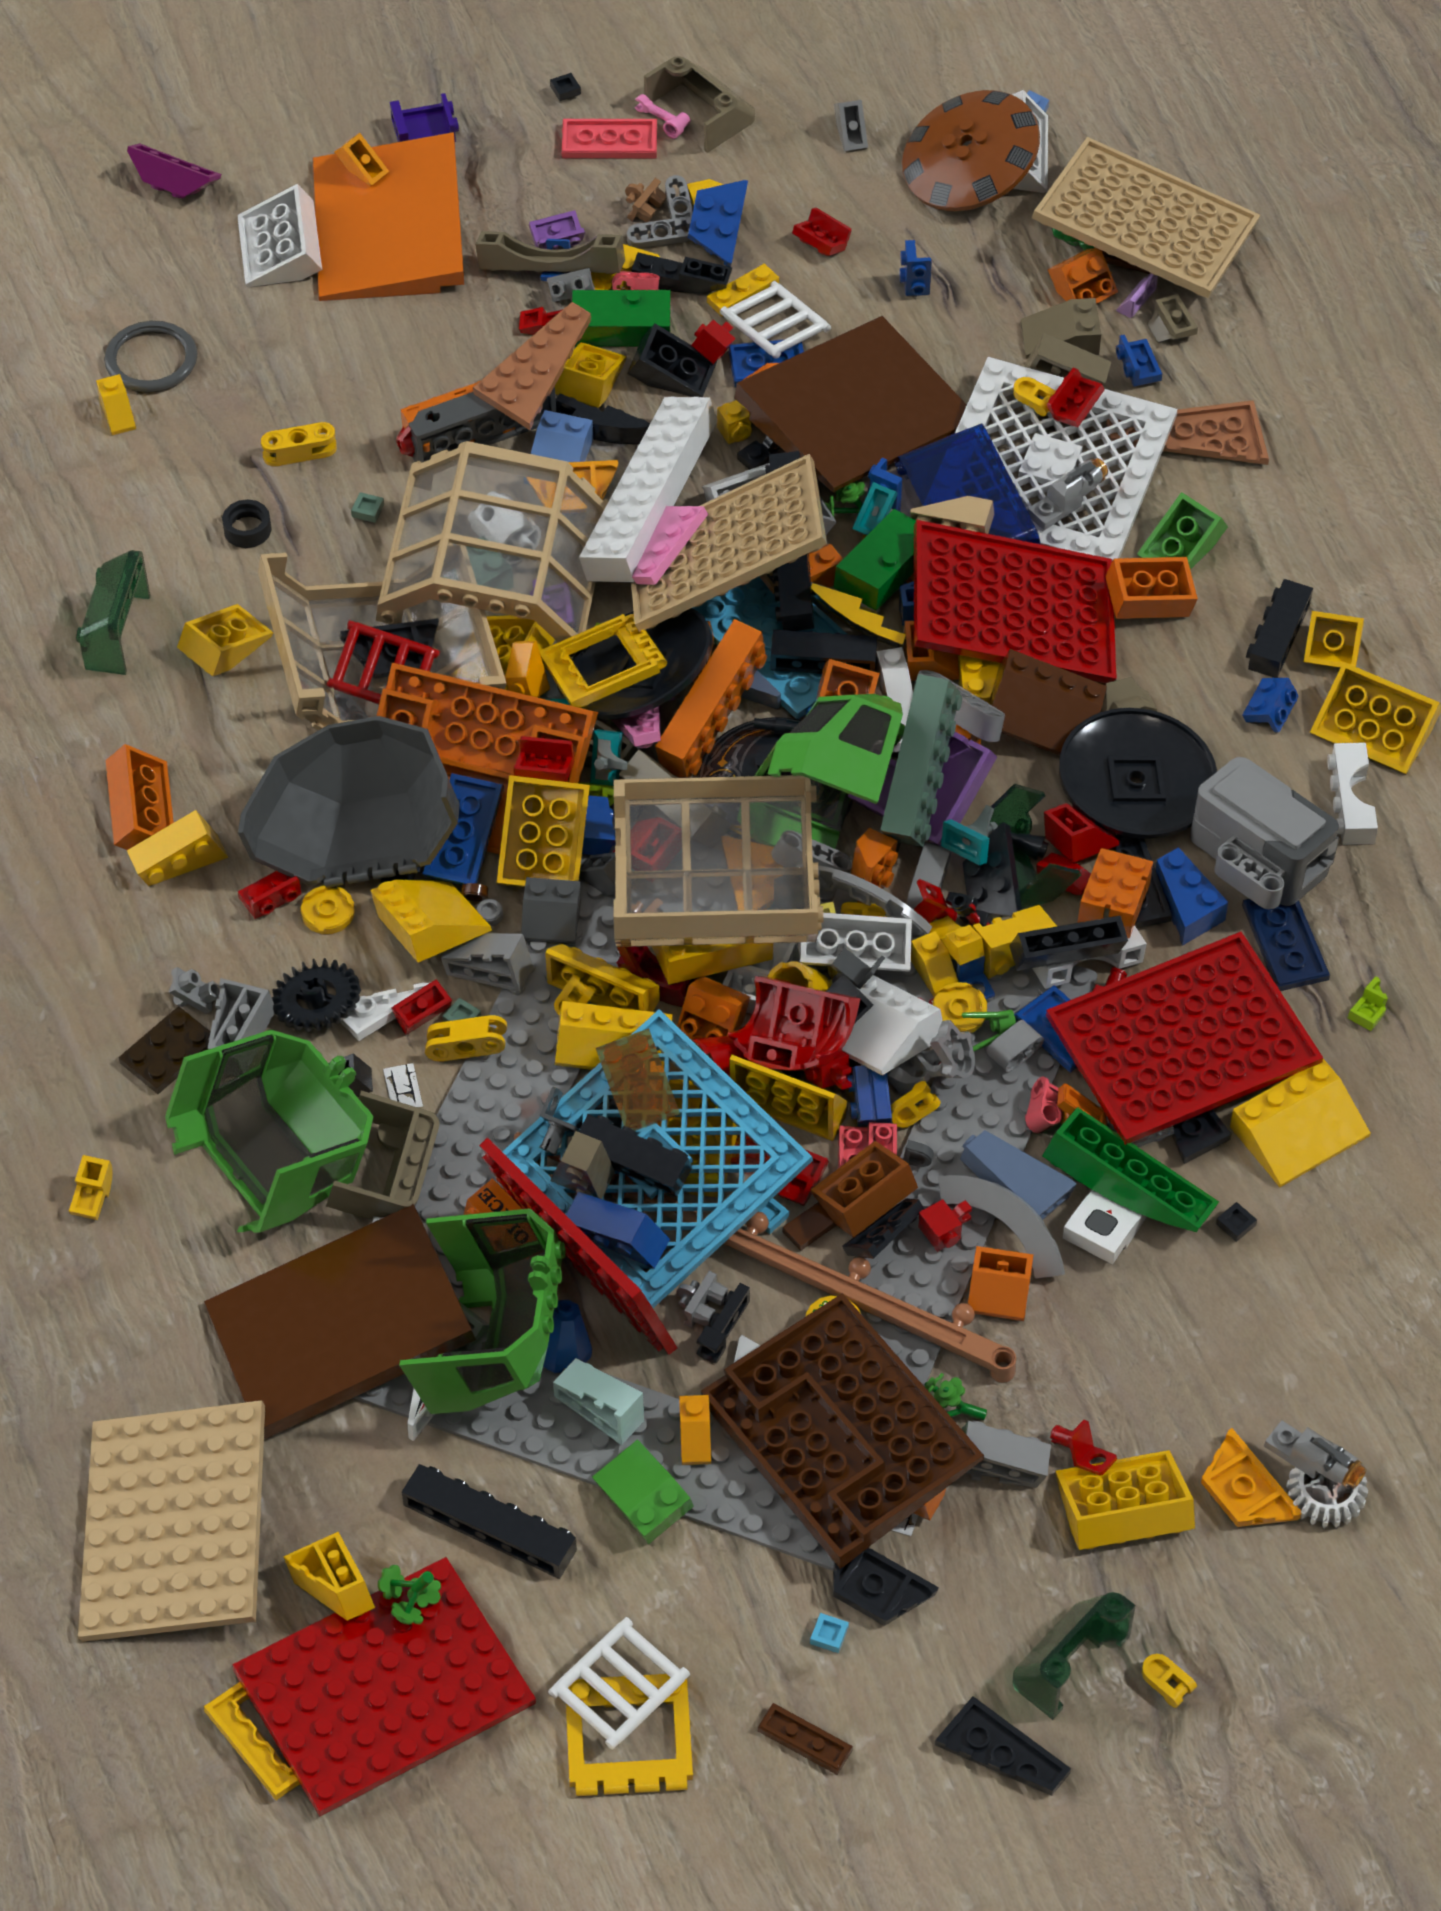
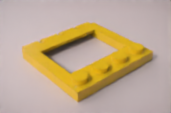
[540,614,667,708]
[566,1674,693,1796]
[204,1682,300,1801]

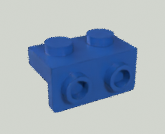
[899,240,932,296]
[1115,334,1162,387]
[867,458,902,512]
[1242,678,1298,732]

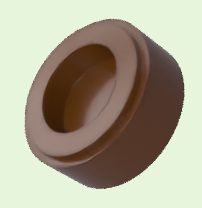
[461,883,489,901]

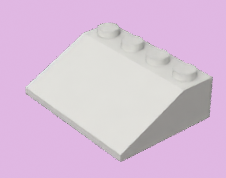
[237,184,322,287]
[842,975,943,1075]

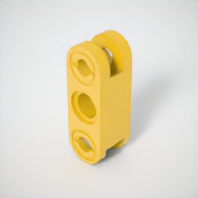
[261,422,337,466]
[425,1015,507,1062]

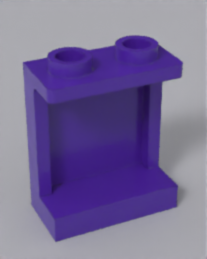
[390,93,459,142]

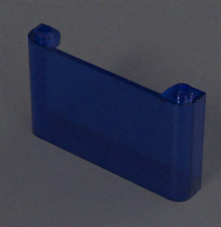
[895,423,1040,544]

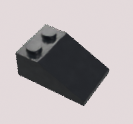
[627,323,717,397]

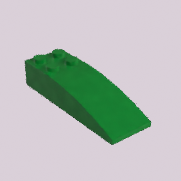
[1042,1107,1219,1233]

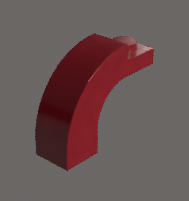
[616,946,697,1007]

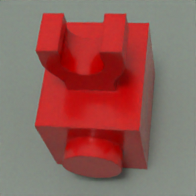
[691,319,736,364]
[804,1050,852,1090]
[918,1199,972,1252]

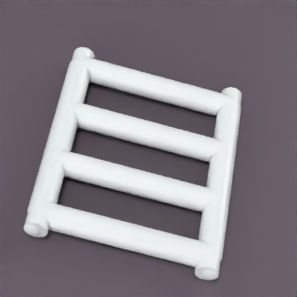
[720,281,831,359]
[548,1617,690,1750]

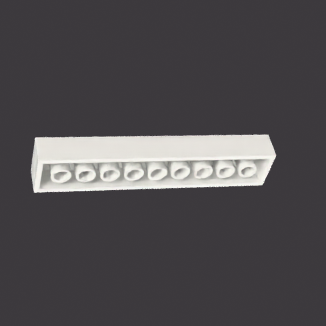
[579,396,717,582]

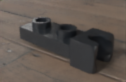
[696,1283,750,1363]

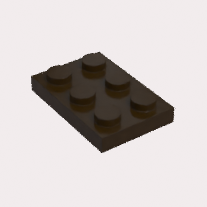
[118,1006,211,1094]

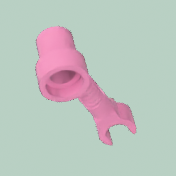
[634,94,691,139]

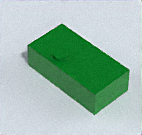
[572,290,671,347]
[834,509,916,611]

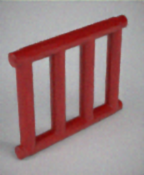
[326,620,440,705]

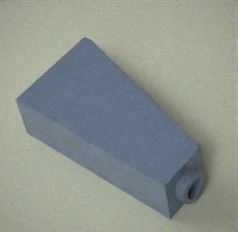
[960,1130,1076,1220]

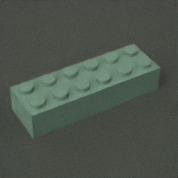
[880,674,962,847]

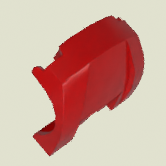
[728,976,861,1071]

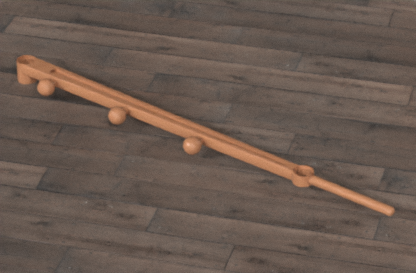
[514,1132,1016,1383]

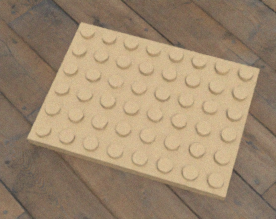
[1032,137,1260,298]
[631,454,827,632]
[78,1400,265,1642]

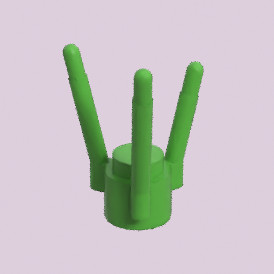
[962,1010,1016,1052]

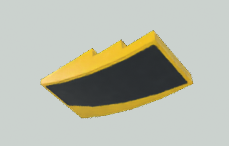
[810,583,906,648]

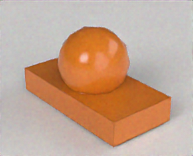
[1057,1083,1107,1125]

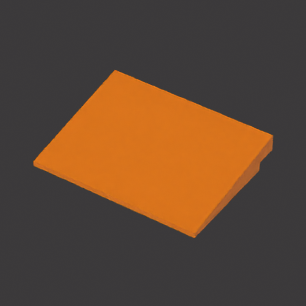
[313,132,464,301]
[377,663,598,854]

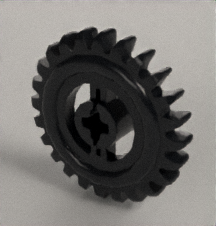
[272,958,361,1032]

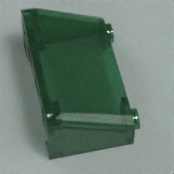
[1012,1592,1136,1720]

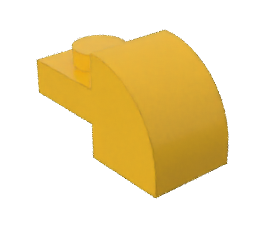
[69,1155,113,1220]

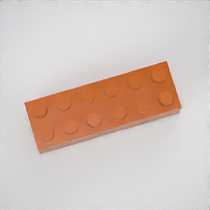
[655,619,767,778]

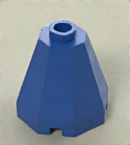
[543,1300,592,1373]

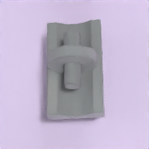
[547,268,595,302]
[169,967,220,1014]
[677,1271,728,1328]

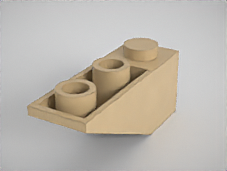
[910,496,994,534]

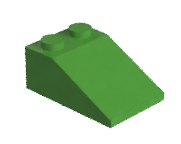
[1137,492,1228,570]
[592,1439,694,1544]

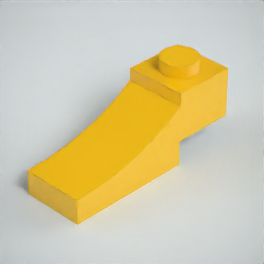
[929,916,985,965]

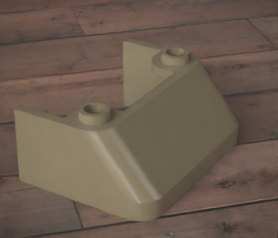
[644,56,755,153]
[326,1090,440,1219]

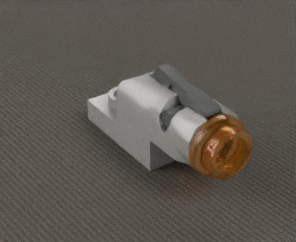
[1027,458,1108,530]
[1264,1420,1367,1489]

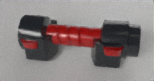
[945,892,992,928]

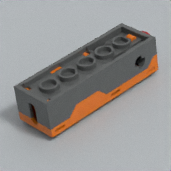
[396,381,556,463]

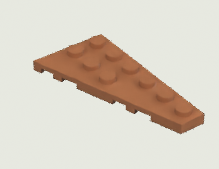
[473,302,591,430]
[1106,400,1269,465]

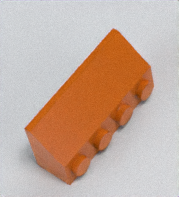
[105,744,174,850]

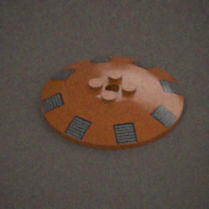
[902,90,1040,211]

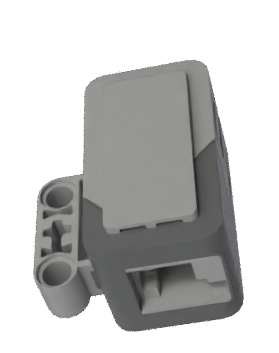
[1190,757,1339,909]

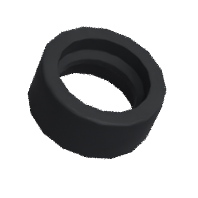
[222,499,272,548]

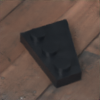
[842,1198,924,1259]

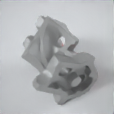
[887,1020,975,1094]

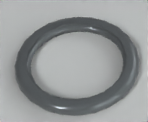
[104,320,198,393]

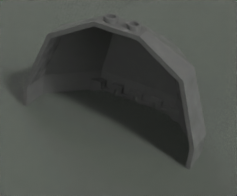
[238,716,460,888]

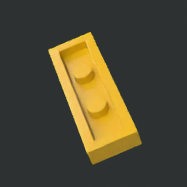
[707,263,779,317]

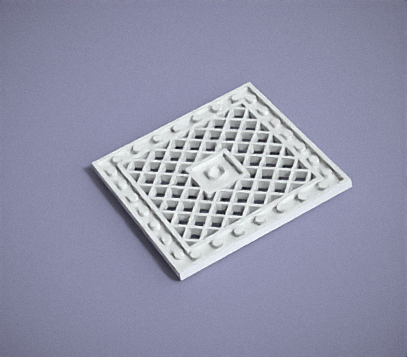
[924,357,1178,561]

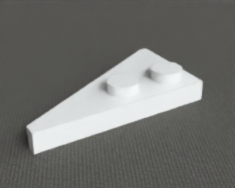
[340,982,431,1041]

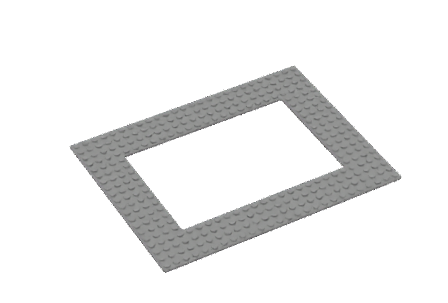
[354,816,1097,1571]

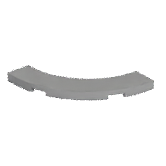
[796,865,932,936]
[938,1175,1065,1279]

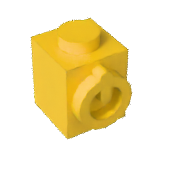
[717,400,752,444]

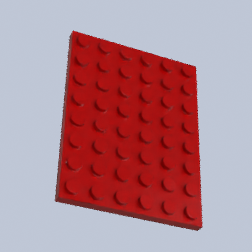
[914,520,1117,683]
[1046,931,1323,1145]
[479,1137,678,1355]
[232,1557,536,1817]

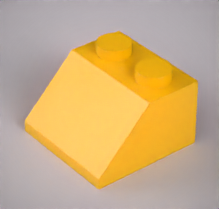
[1303,611,1364,668]

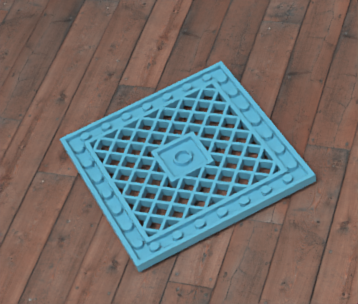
[502,1009,813,1308]

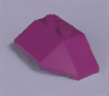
[127,143,222,199]

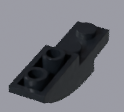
[631,252,732,293]
[556,393,650,445]

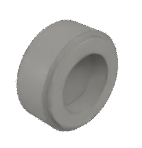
[476,899,503,926]

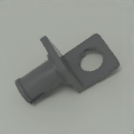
[831,948,885,989]
[539,1086,580,1155]

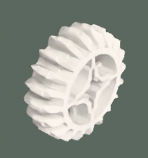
[1287,1467,1368,1528]

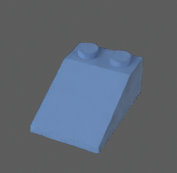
[524,410,593,486]

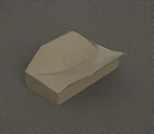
[1147,294,1198,342]
[1100,677,1157,712]

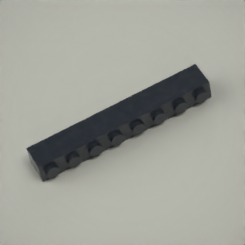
[765,451,815,631]

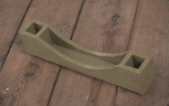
[475,231,625,274]

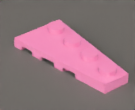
[632,506,708,585]
[611,706,661,748]

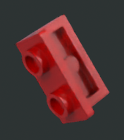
[792,207,852,256]
[1047,367,1105,428]
[514,736,575,782]

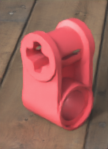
[612,271,660,290]
[1025,1076,1063,1133]

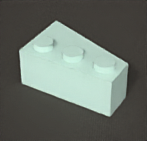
[553,1358,644,1445]

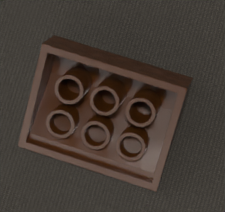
[990,649,1107,756]

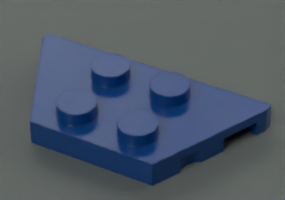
[688,180,748,267]

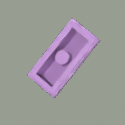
[1116,273,1158,318]

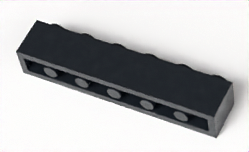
[402,1464,577,1579]

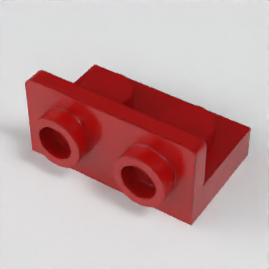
[238,871,302,919]

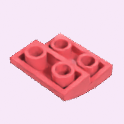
[838,1122,897,1168]

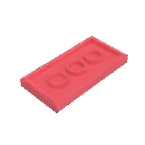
[562,119,657,159]

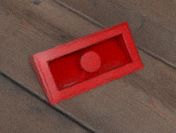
[391,979,452,1035]

